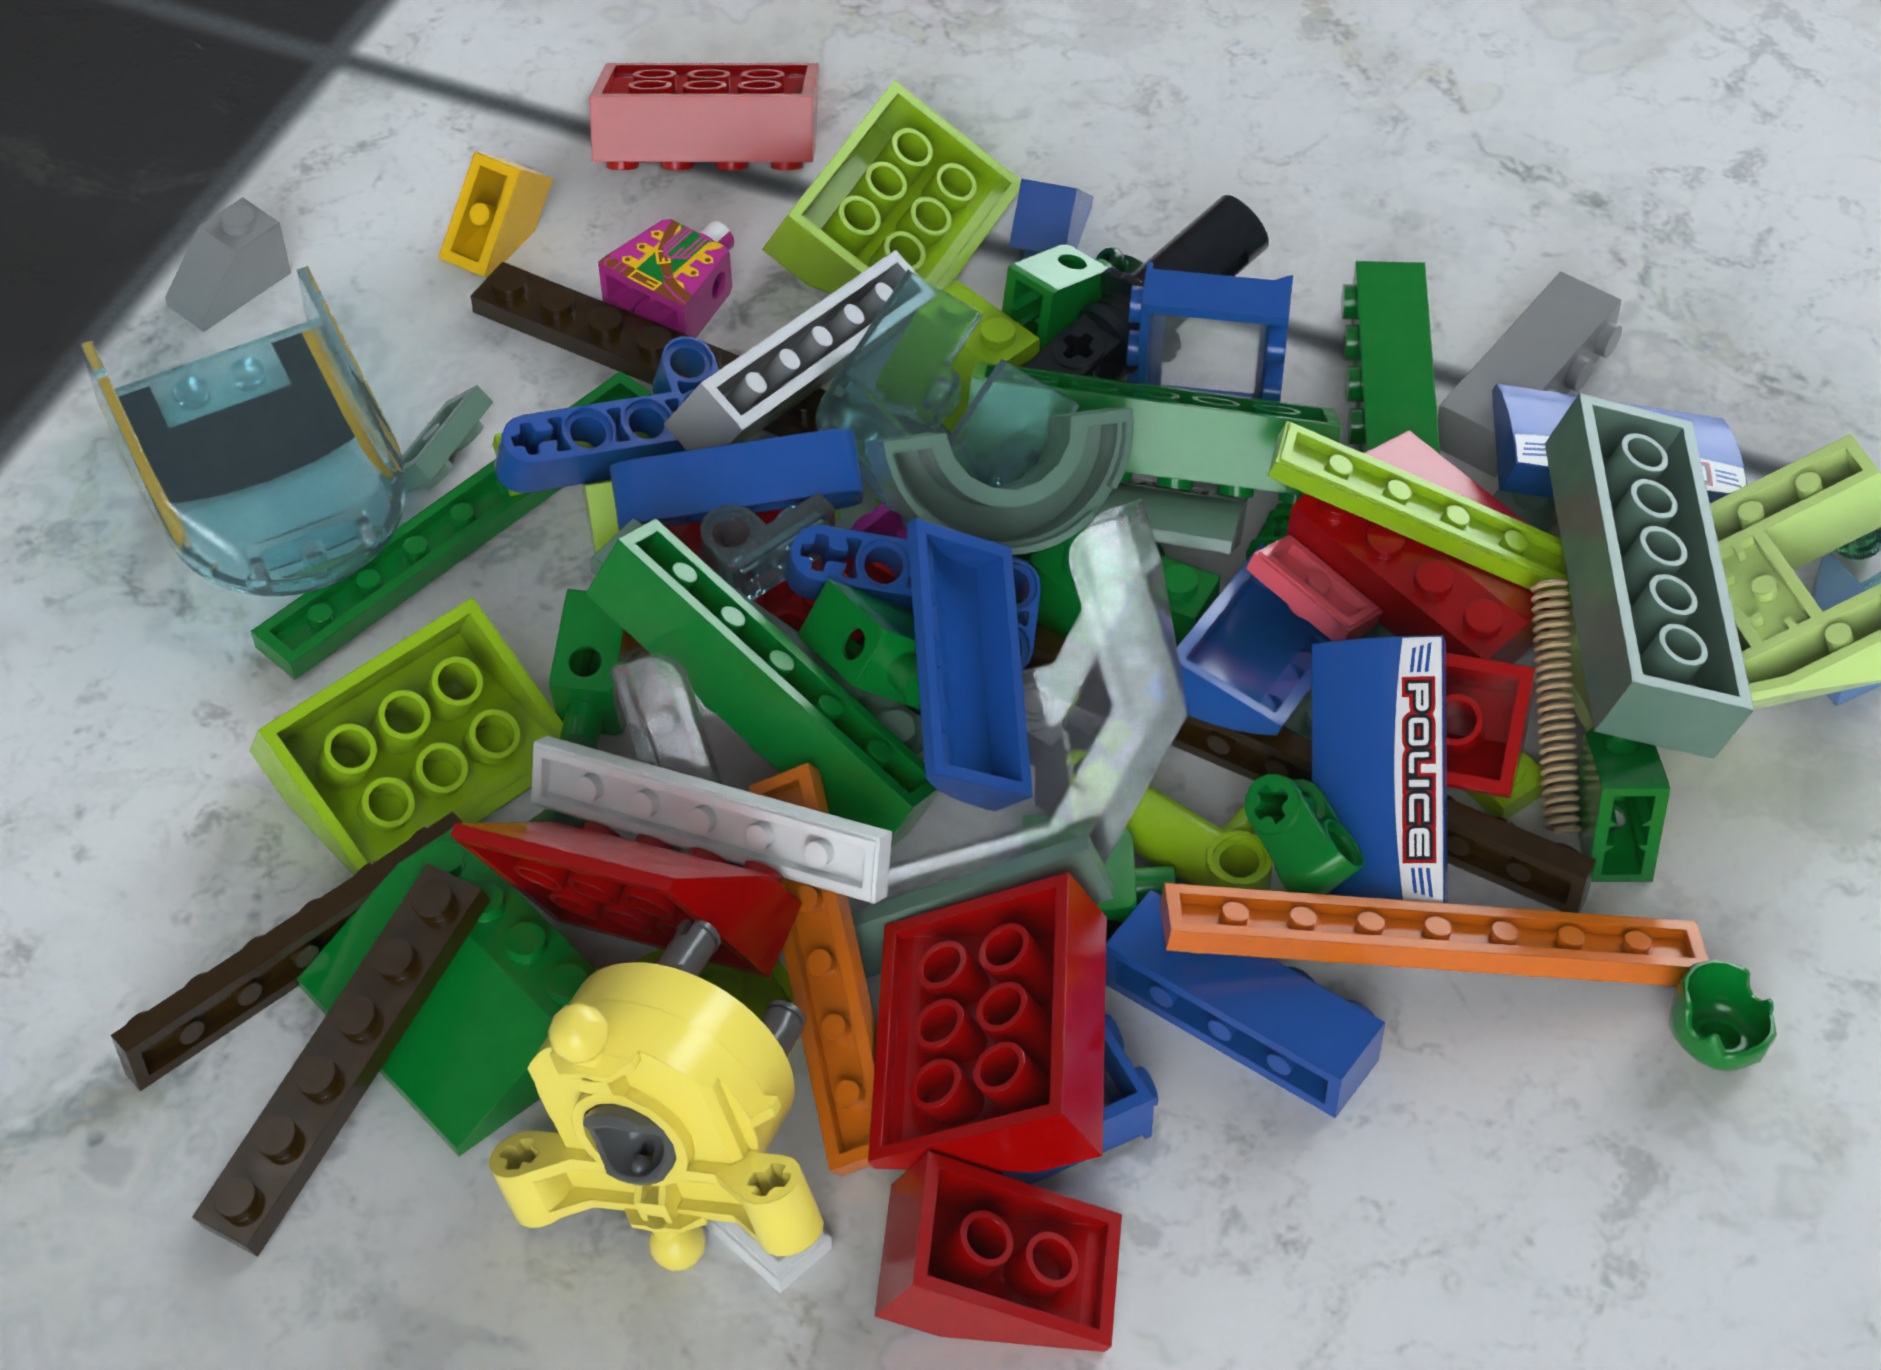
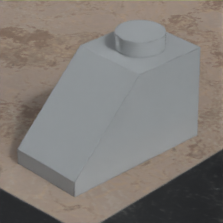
[165,197,291,332]

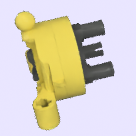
[489,919,824,1272]

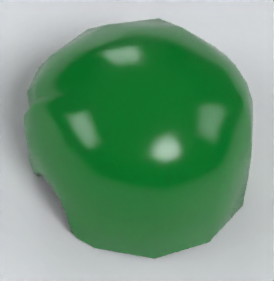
[1669,959,1777,1071]

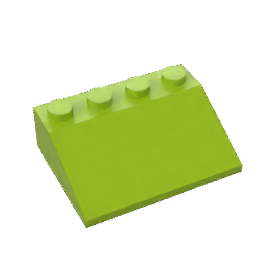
[762,80,1021,323]
[249,597,563,876]

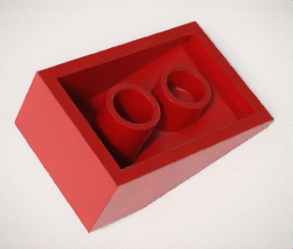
[874,1151,1122,1352]

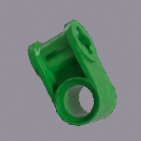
[1245,774,1365,895]

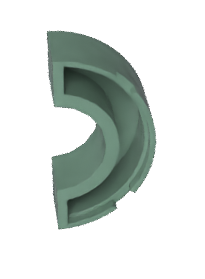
[865,408,1134,555]

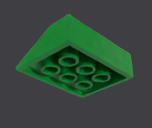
[297,828,597,1157]

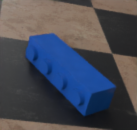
[1106,890,1385,1118]

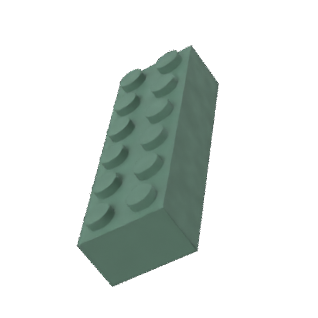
[1545,393,1754,759]

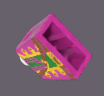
[598,219,735,338]

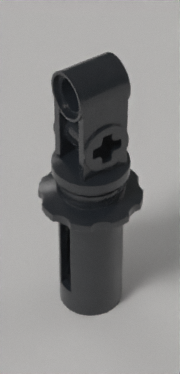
[1019,195,1269,380]

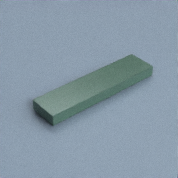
[851,834,1114,978]

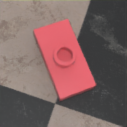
[1246,535,1383,641]

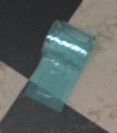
[700,492,835,601]

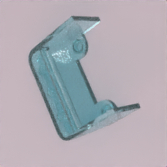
[816,269,1079,515]

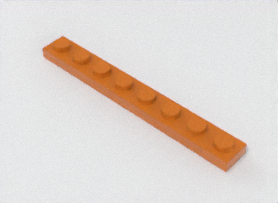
[1159,883,1709,986]

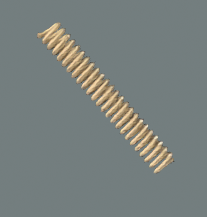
[1530,579,1582,834]

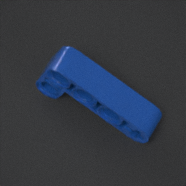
[494,337,719,493]
[609,428,864,530]
[784,525,1041,672]

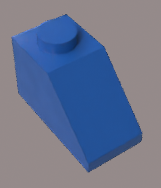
[1009,179,1094,259]

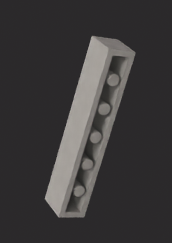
[664,250,934,451]

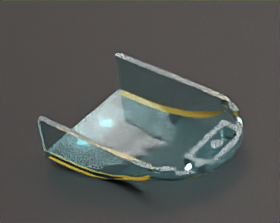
[80,266,407,596]

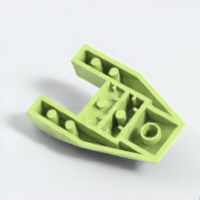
[1534,434,1881,732]

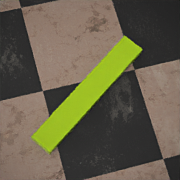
[1267,421,1573,608]

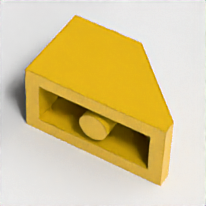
[438,151,553,277]

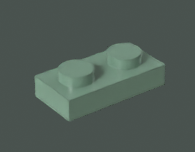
[384,385,493,496]

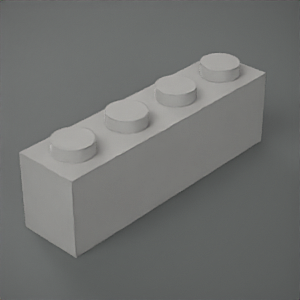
[1437,271,1622,477]

